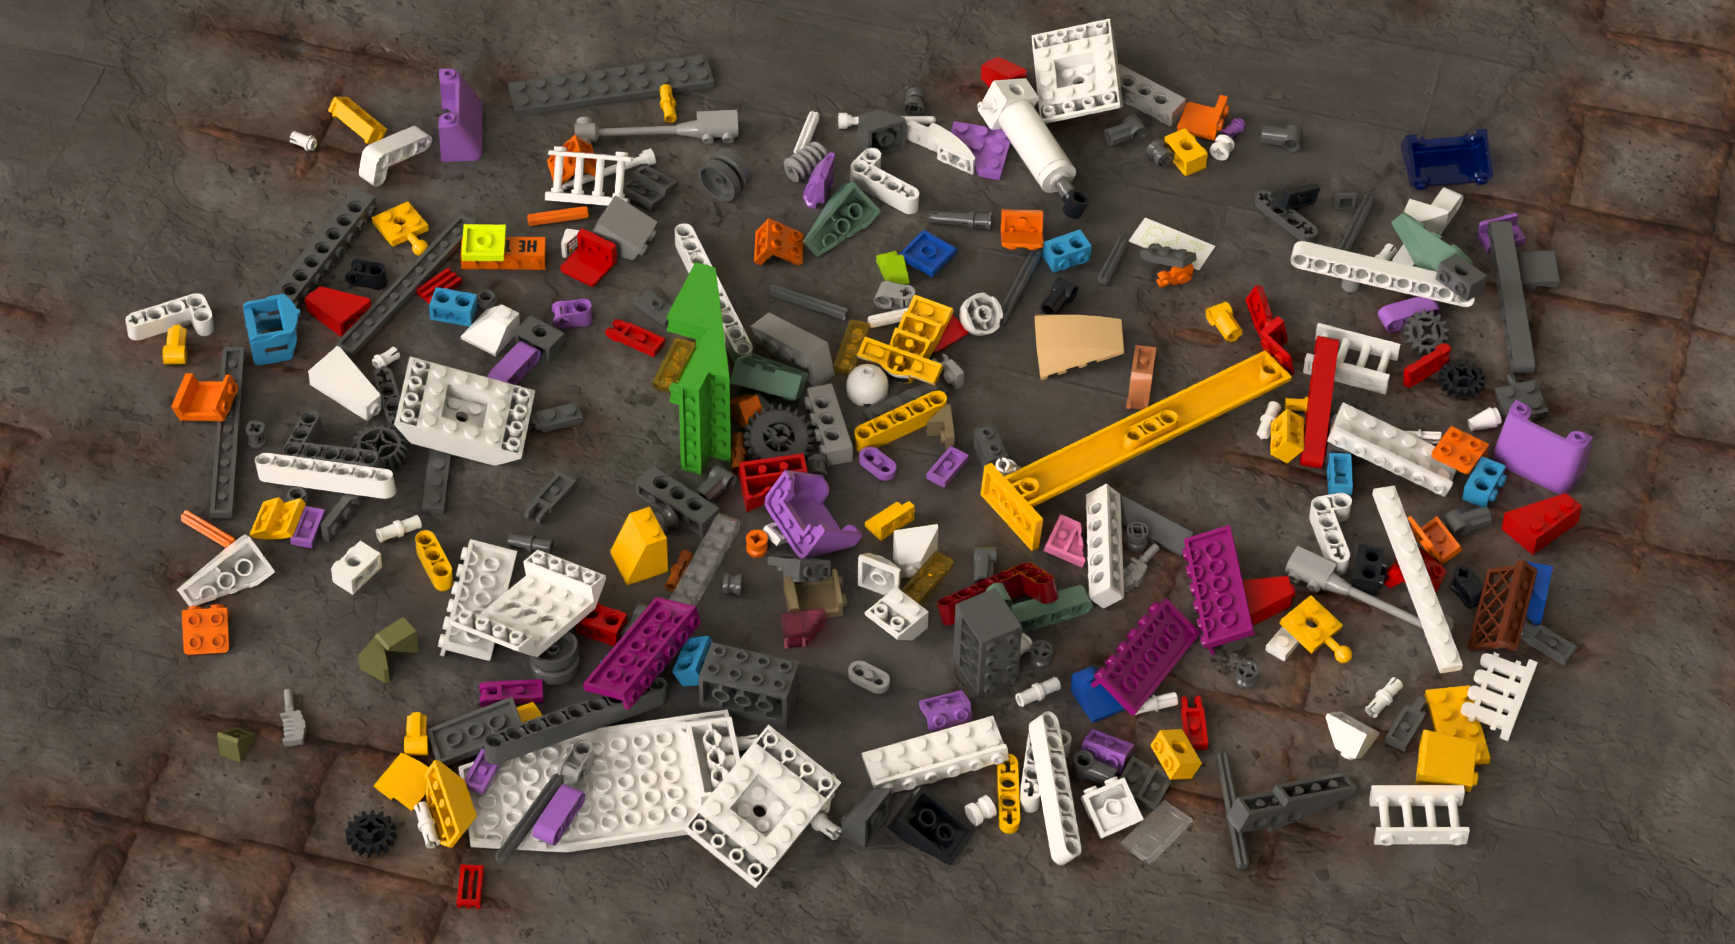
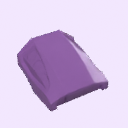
[803,152,835,209]

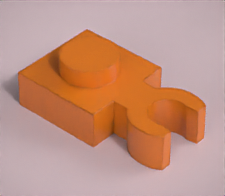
[1156,263,1194,288]

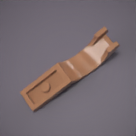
[1126,345,1156,410]

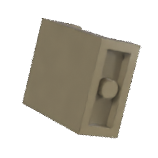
[783,569,847,623]

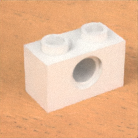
[331,541,382,595]

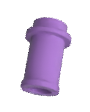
[1220,118,1246,138]

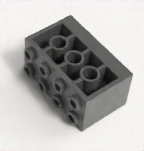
[953,588,1022,698]
[698,642,799,730]

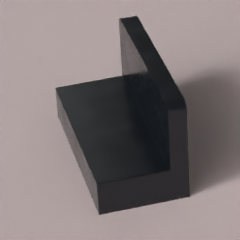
[1270,183,1321,211]

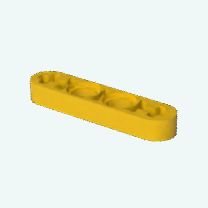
[997,754,1020,834]

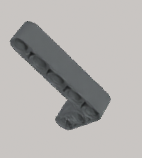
[283,410,384,469]

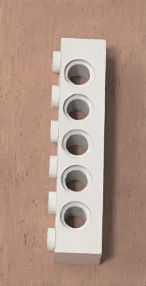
[1086,484,1124,609]

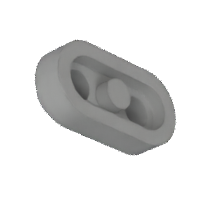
[848,661,890,694]

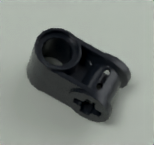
[345,258,388,290]
[1450,565,1490,609]

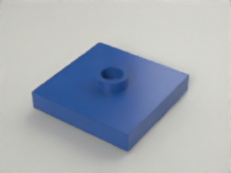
[899,230,957,278]

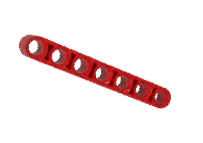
[1300,336,1339,469]

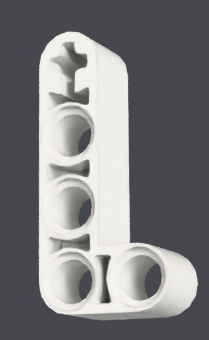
[359,126,432,187]
[851,148,919,214]
[125,293,214,341]
[1309,493,1352,576]
[1020,729,1071,813]

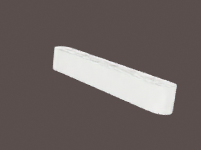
[1392,187,1463,267]
[255,453,397,499]
[1029,711,1081,865]

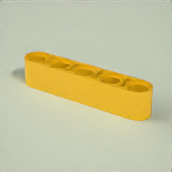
[854,391,947,452]

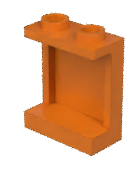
[171,373,239,421]

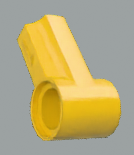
[1205,302,1243,343]
[163,325,187,364]
[404,712,429,756]

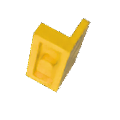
[865,501,915,541]

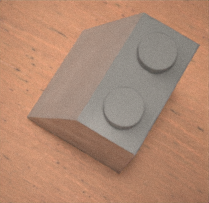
[591,195,657,260]

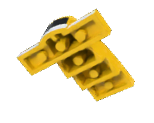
[857,295,954,386]

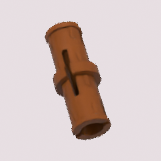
[731,432,747,474]
[665,550,694,592]

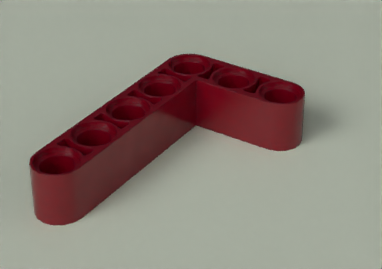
[937,562,1059,625]

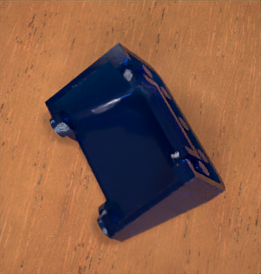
[1401,129,1493,190]

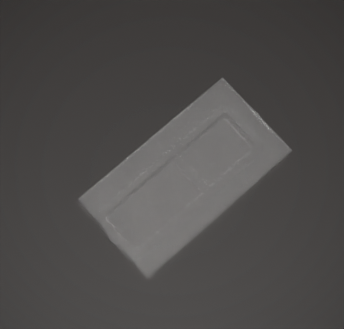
[1121,800,1193,866]

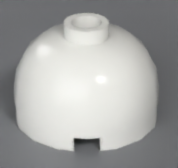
[959,293,1003,336]
[846,364,889,406]

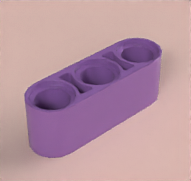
[1378,297,1442,333]
[488,341,541,385]
[532,784,586,846]

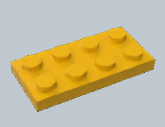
[1425,685,1491,765]

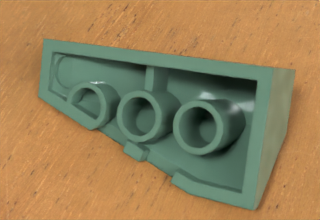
[803,182,881,257]
[1391,212,1473,272]

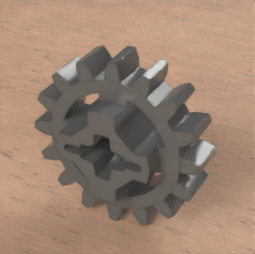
[1402,309,1449,355]

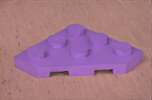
[951,121,1011,180]

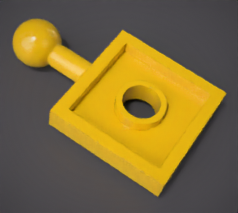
[372,201,429,256]
[1279,596,1353,664]

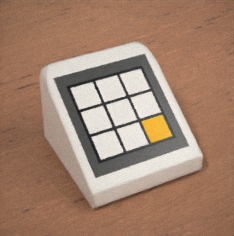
[561,229,580,258]

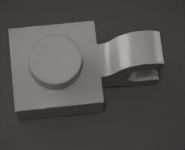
[932,354,964,390]

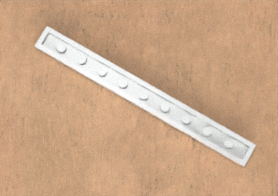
[1372,486,1463,673]

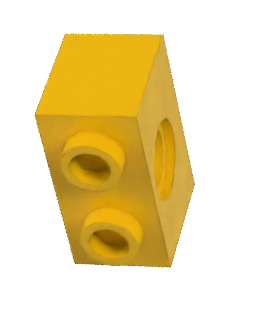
[1164,128,1208,177]
[1150,729,1202,780]

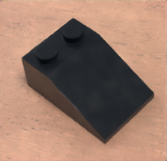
[887,786,975,865]

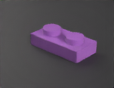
[926,446,969,488]
[290,506,326,548]
[464,749,502,795]

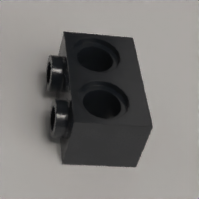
[1351,544,1388,596]

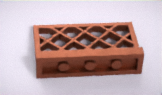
[1467,560,1538,652]

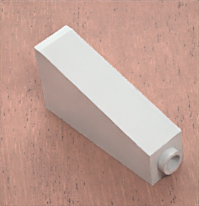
[308,346,382,421]

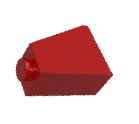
[981,57,1027,88]
[305,286,371,337]
[1243,576,1295,626]

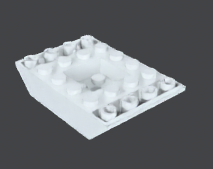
[1031,19,1123,124]
[394,357,535,466]
[682,725,841,888]

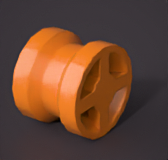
[746,530,768,558]

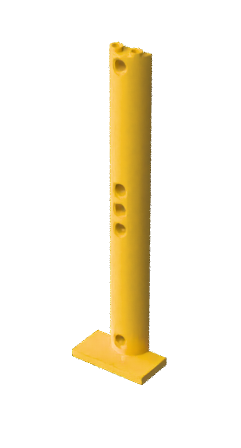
[981,350,1292,551]

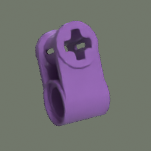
[552,299,593,329]

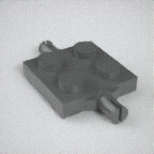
[1494,373,1549,423]

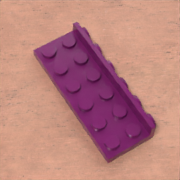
[1182,525,1255,655]
[583,597,701,710]
[1091,598,1201,716]

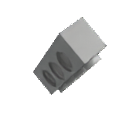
[1118,64,1186,127]
[804,383,853,466]

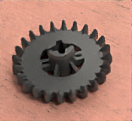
[743,403,815,460]

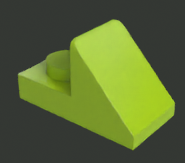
[876,251,910,285]

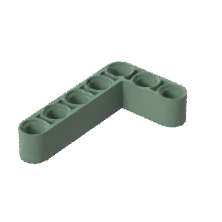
[986,583,1093,633]

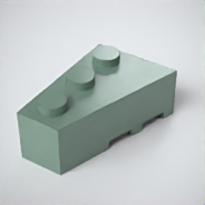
[730,353,808,401]

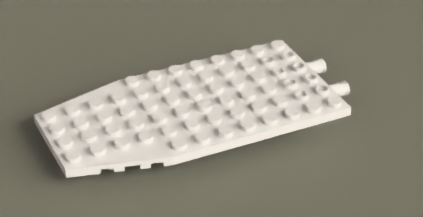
[459,709,758,853]

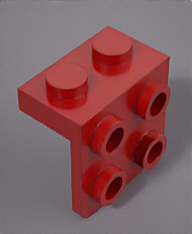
[560,228,617,287]
[1259,316,1295,377]
[1384,545,1446,593]

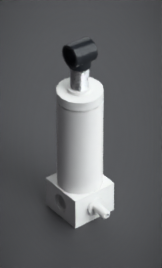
[977,78,1090,219]

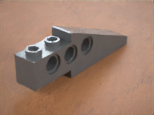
[1226,772,1357,833]

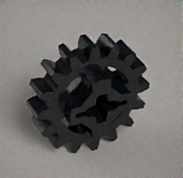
[1438,359,1485,400]
[345,810,397,858]

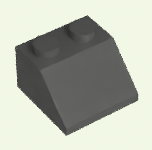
[858,110,906,156]
[840,788,891,848]

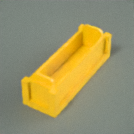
[328,97,387,144]

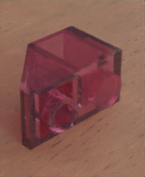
[781,609,826,648]

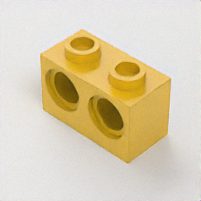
[1271,409,1304,464]

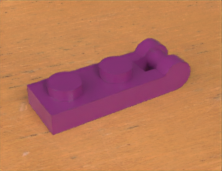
[479,679,543,708]

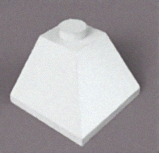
[461,304,520,357]
[893,524,938,578]
[858,553,901,595]
[1326,711,1380,760]

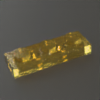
[833,319,870,374]
[652,337,695,393]
[901,551,954,605]

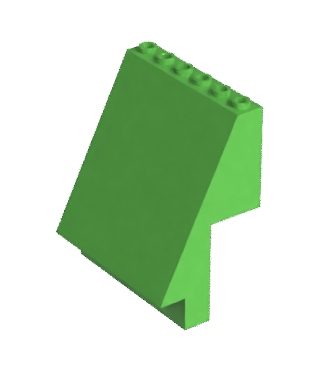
[667,262,731,475]

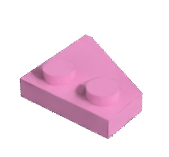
[1044,514,1085,568]

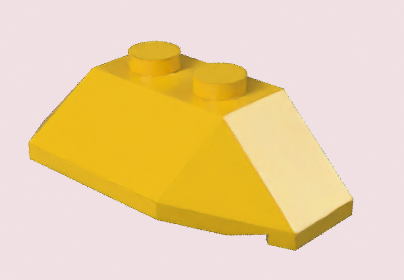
[424,760,477,848]

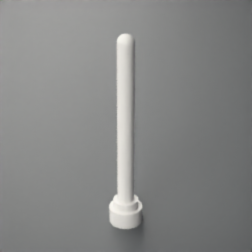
[838,113,936,129]
[562,148,656,190]

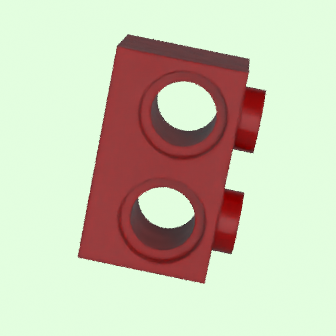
[575,603,628,646]

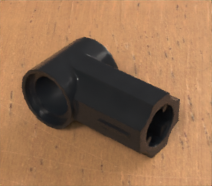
[1041,277,1078,315]

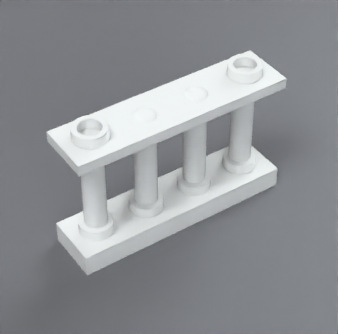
[545,146,633,206]
[1303,323,1400,394]
[1369,785,1470,846]

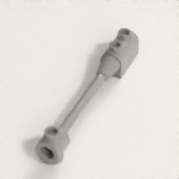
[574,110,738,145]
[1285,546,1455,645]

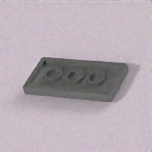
[427,697,522,766]

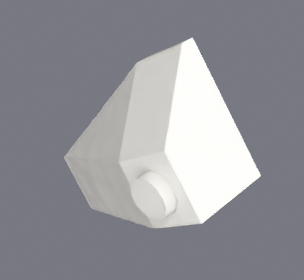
[176,534,275,606]

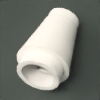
[1468,407,1502,432]

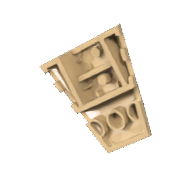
[1035,314,1124,381]

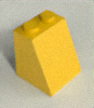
[610,507,668,585]
[1415,730,1480,792]

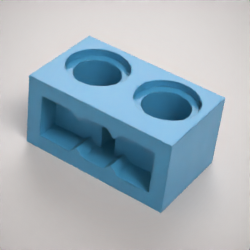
[1042,230,1092,273]
[429,287,478,327]
[1327,453,1353,497]
[1462,456,1507,507]
[672,636,714,687]

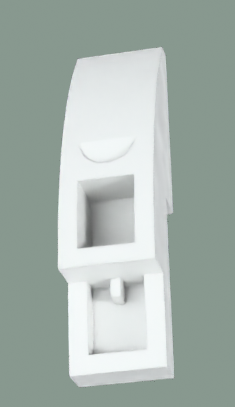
[906,120,975,175]

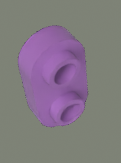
[859,447,896,481]

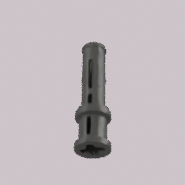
[929,210,993,231]

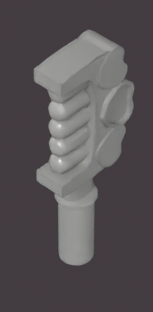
[1123,544,1160,592]
[280,689,307,746]

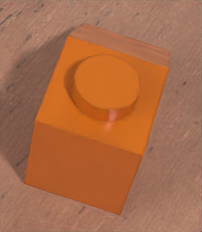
[730,395,762,427]

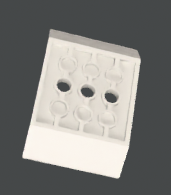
[450,550,606,657]

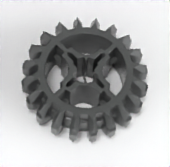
[350,424,409,474]

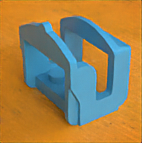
[243,294,301,366]

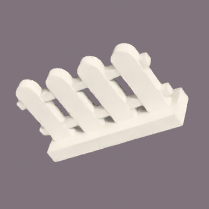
[1461,652,1538,741]

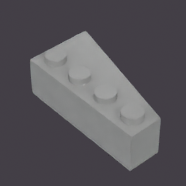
[751,313,835,387]

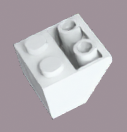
[865,587,928,641]

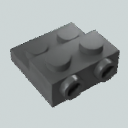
[768,556,831,582]

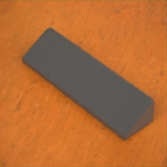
[1120,494,1194,557]

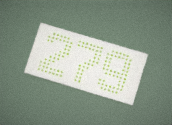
[1129,218,1215,270]

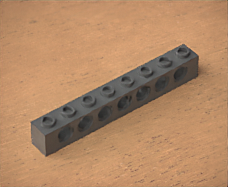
[268,188,378,315]

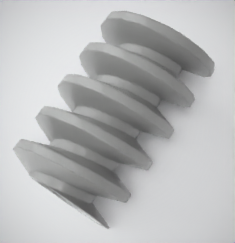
[783,141,828,182]

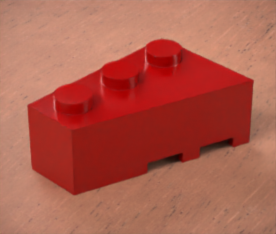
[738,453,808,513]
[1501,493,1582,555]

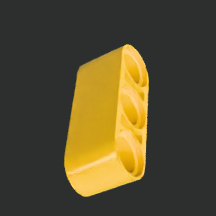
[415,530,453,591]

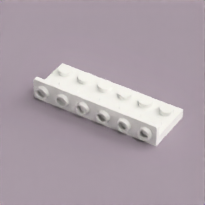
[1327,402,1456,497]
[438,539,517,661]
[862,716,1009,795]

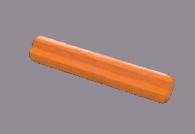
[527,206,589,226]
[181,510,236,548]

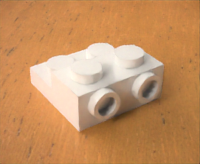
[1080,776,1144,839]

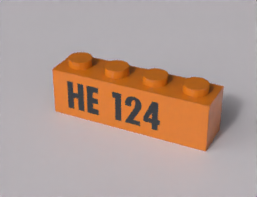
[460,236,546,270]

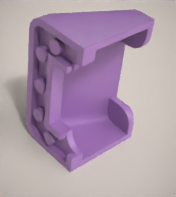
[438,69,483,162]
[1493,400,1593,495]
[765,470,863,558]

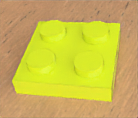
[461,224,506,261]

